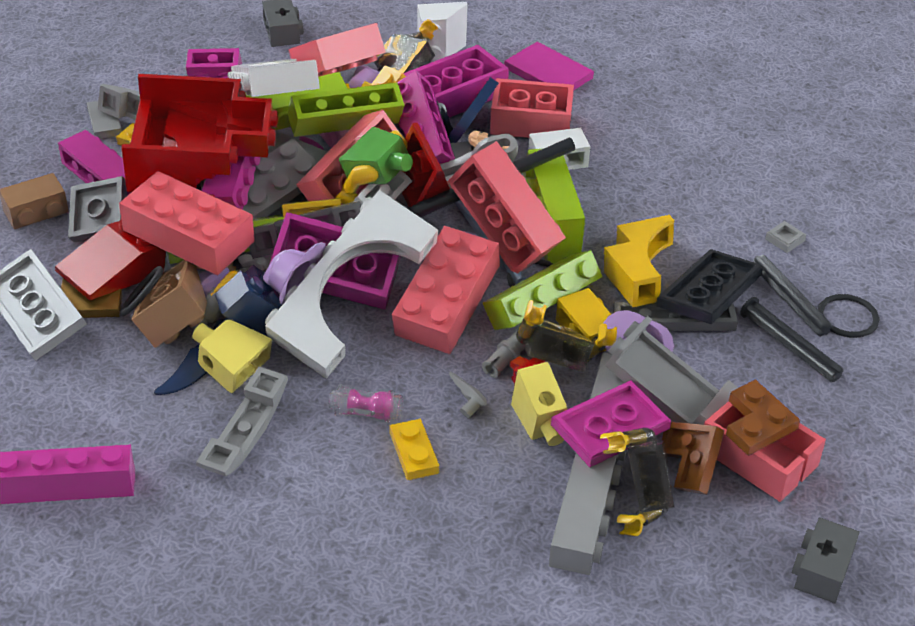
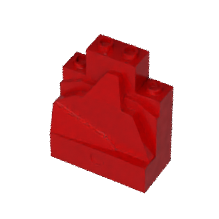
[122,74,278,192]

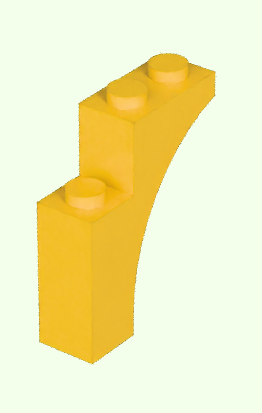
[604,215,674,307]

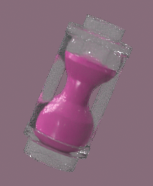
[329,384,403,423]

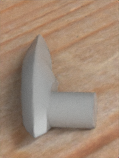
[449,371,487,418]

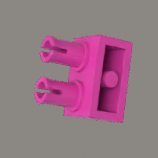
[186,48,242,78]

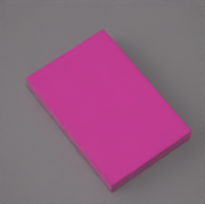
[504,41,594,91]
[551,380,671,467]

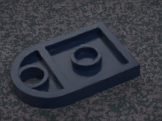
[448,77,499,143]

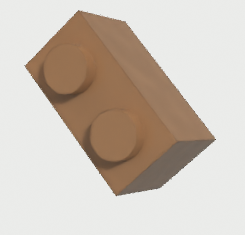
[0,173,69,229]

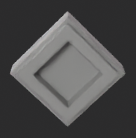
[765,221,806,253]

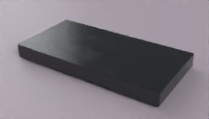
[656,249,763,324]

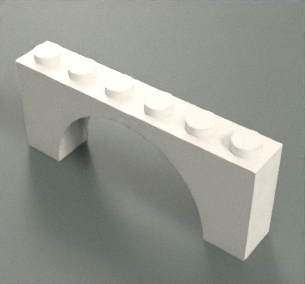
[228,59,320,97]
[265,190,438,379]

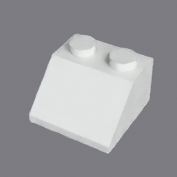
[417,2,468,62]

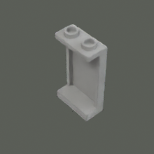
[605,316,738,425]

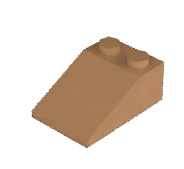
[131,260,207,348]

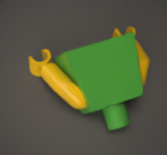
[336,127,413,204]

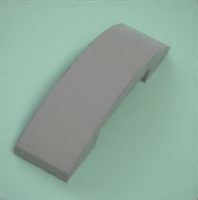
[98,84,140,120]
[196,367,288,477]

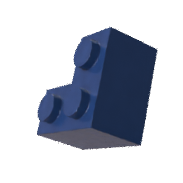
[214,265,282,336]

